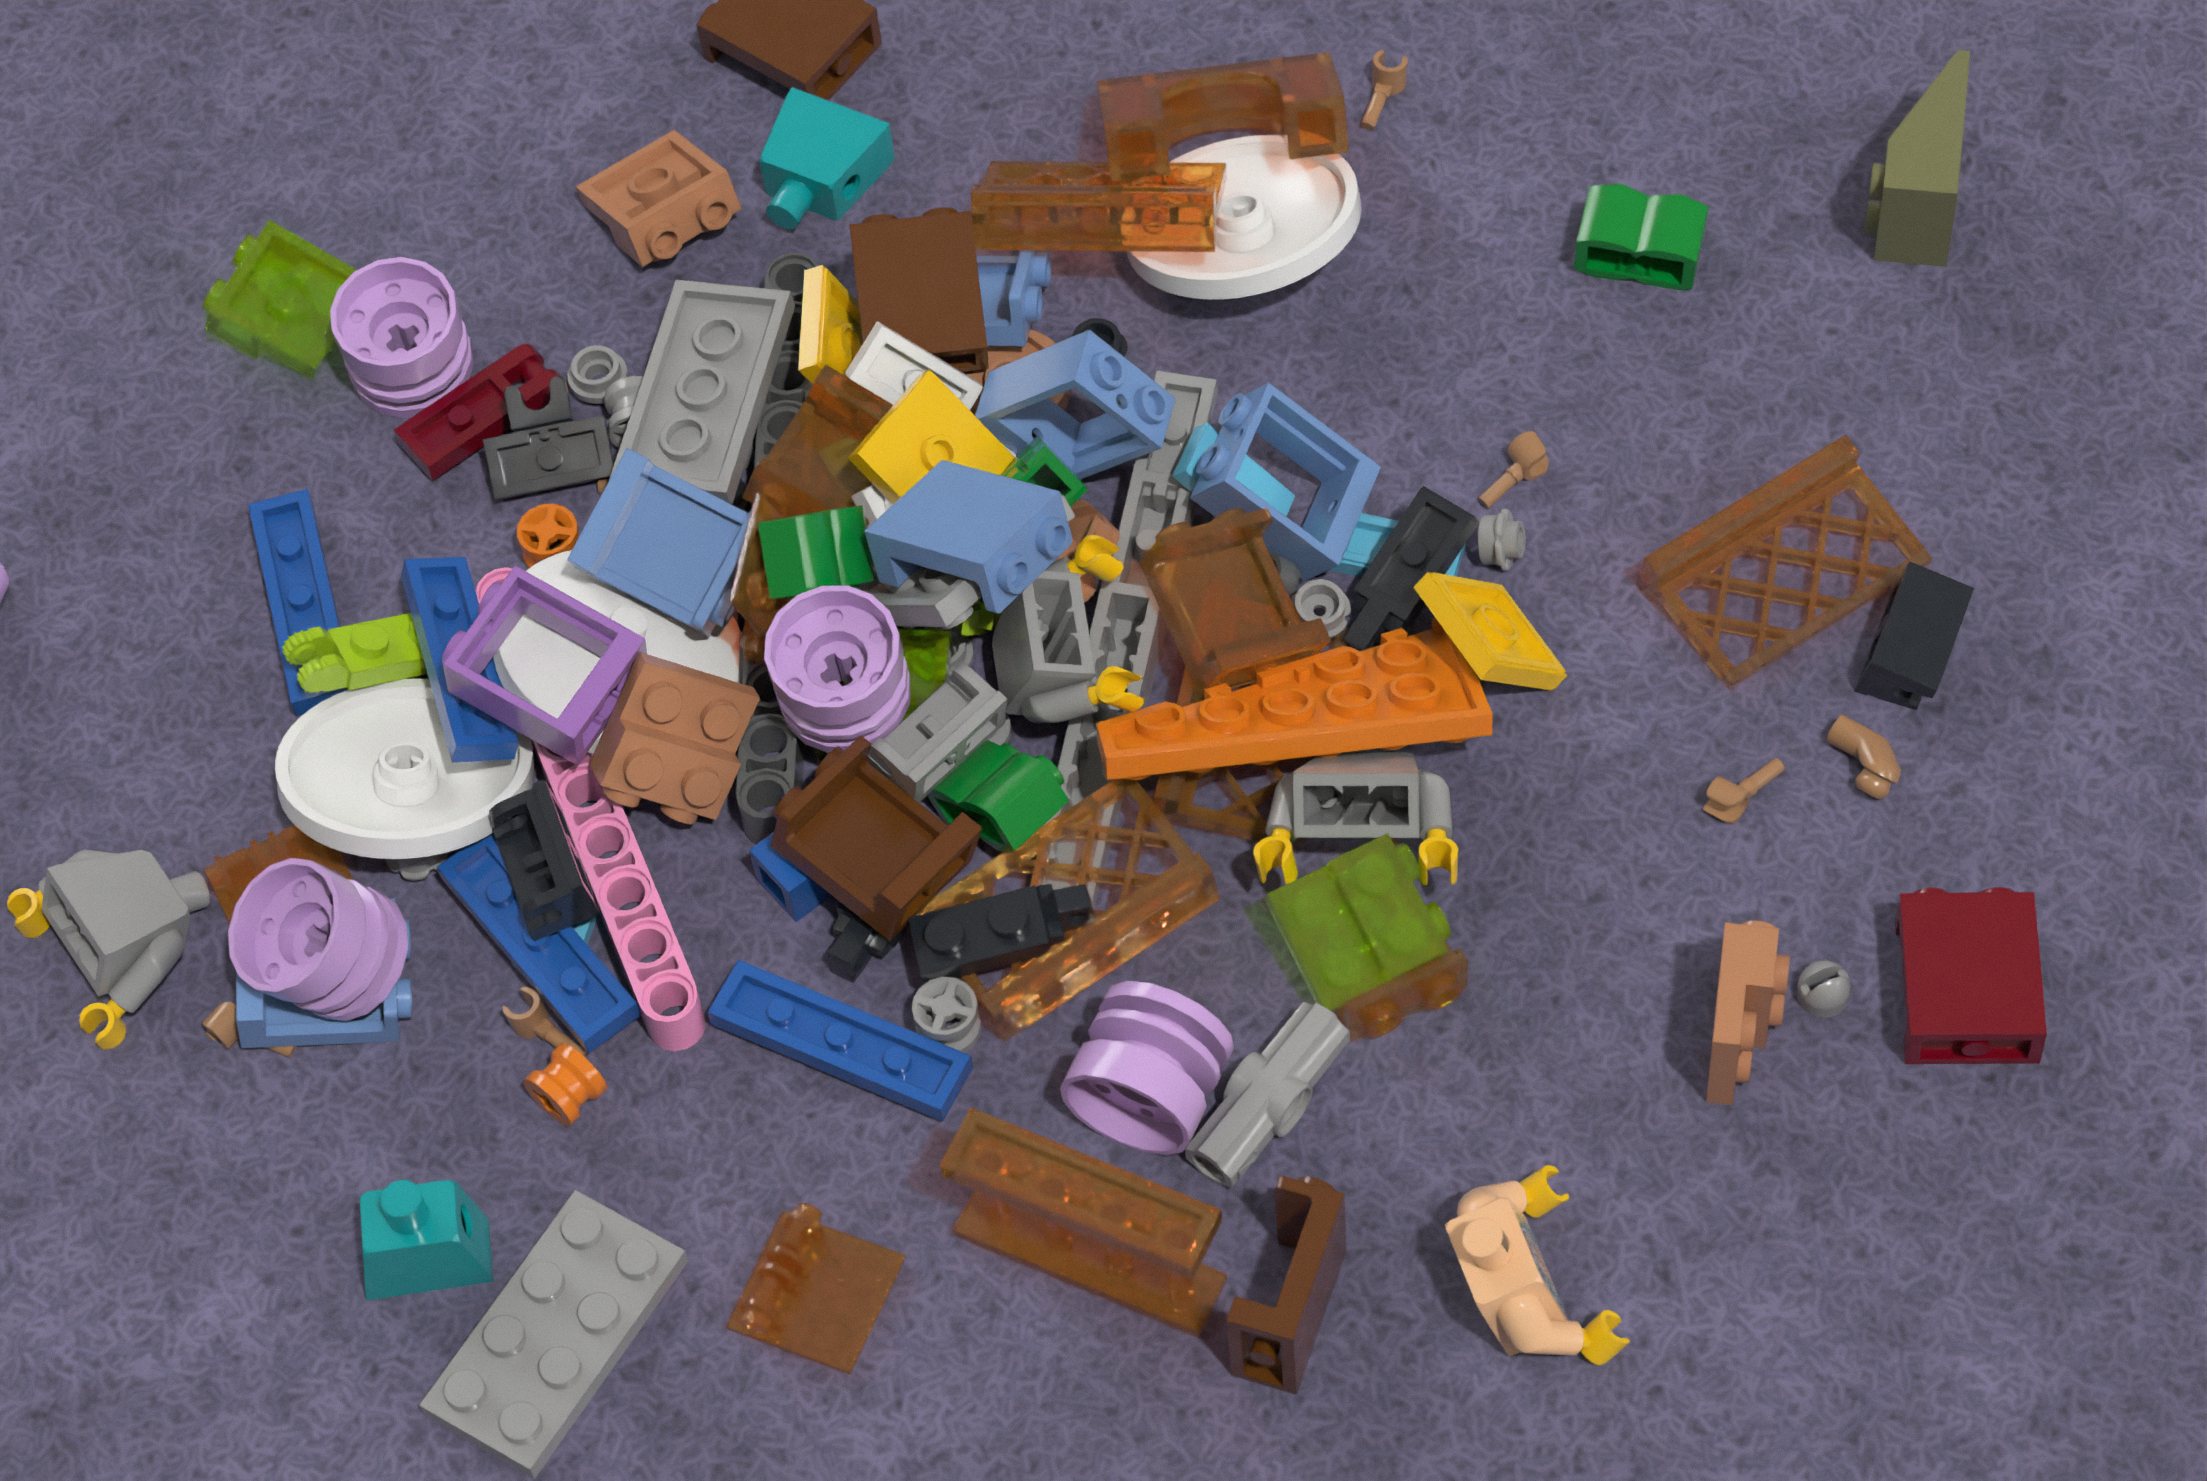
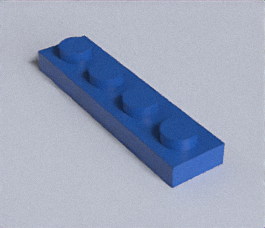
[248,489,348,716]
[401,557,519,763]
[437,834,642,1053]
[707,959,973,1122]

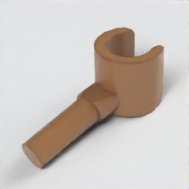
[1360,50,1408,131]
[1477,431,1549,509]
[1703,758,1785,824]
[502,987,587,1057]
[202,1002,297,1058]

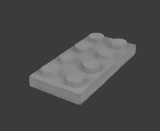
[609,280,795,505]
[419,1190,689,1479]

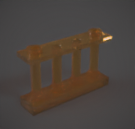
[940,1107,1228,1337]

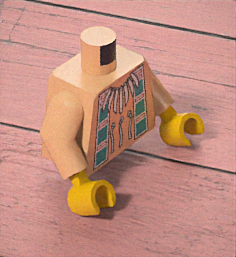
[1445,1165,1630,1365]

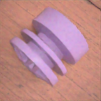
[330,257,474,419]
[764,586,911,753]
[228,858,408,1021]
[1060,981,1234,1155]

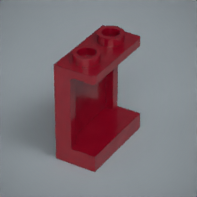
[1895,887,2047,1064]

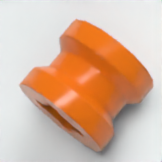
[517,503,580,569]
[523,1043,608,1127]

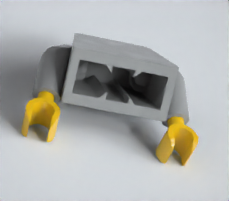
[992,535,1144,724]
[1254,752,1458,885]
[7,849,210,1050]

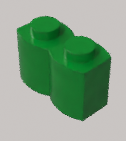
[1574,184,1708,290]
[758,505,875,602]
[927,741,1069,853]

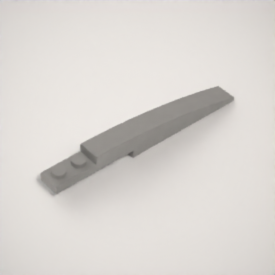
[1030,370,1218,943]

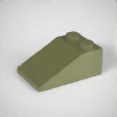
[1864,50,1970,267]

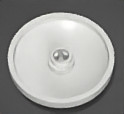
[1121,135,1362,299]
[493,550,744,754]
[275,679,534,859]

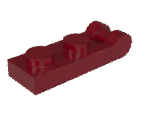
[394,343,569,481]

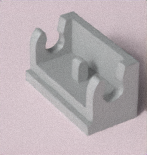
[868,663,1008,802]

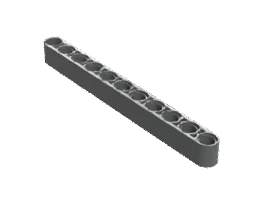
[736,252,822,845]

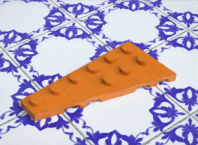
[1096,617,1493,780]

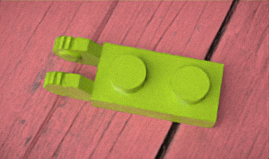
[282,613,428,694]

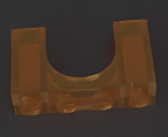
[1097,52,1349,181]

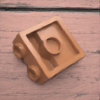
[576,130,742,267]
[589,652,760,824]
[1706,921,1790,1105]

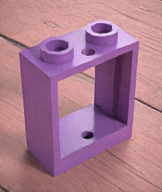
[442,565,647,765]

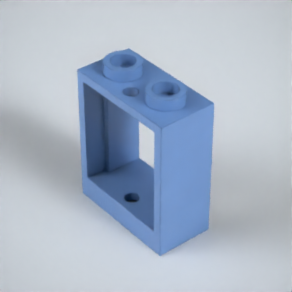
[975,330,1176,479]
[1190,382,1381,581]

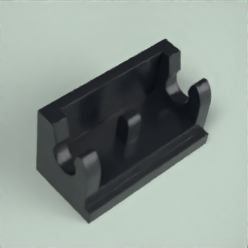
[1854,561,1974,710]
[489,779,600,941]

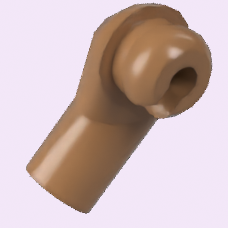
[1827,714,1901,799]

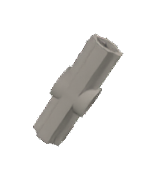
[1185,1002,1350,1189]

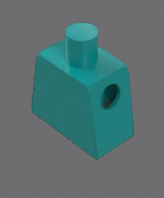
[760,87,895,230]
[360,1180,494,1300]

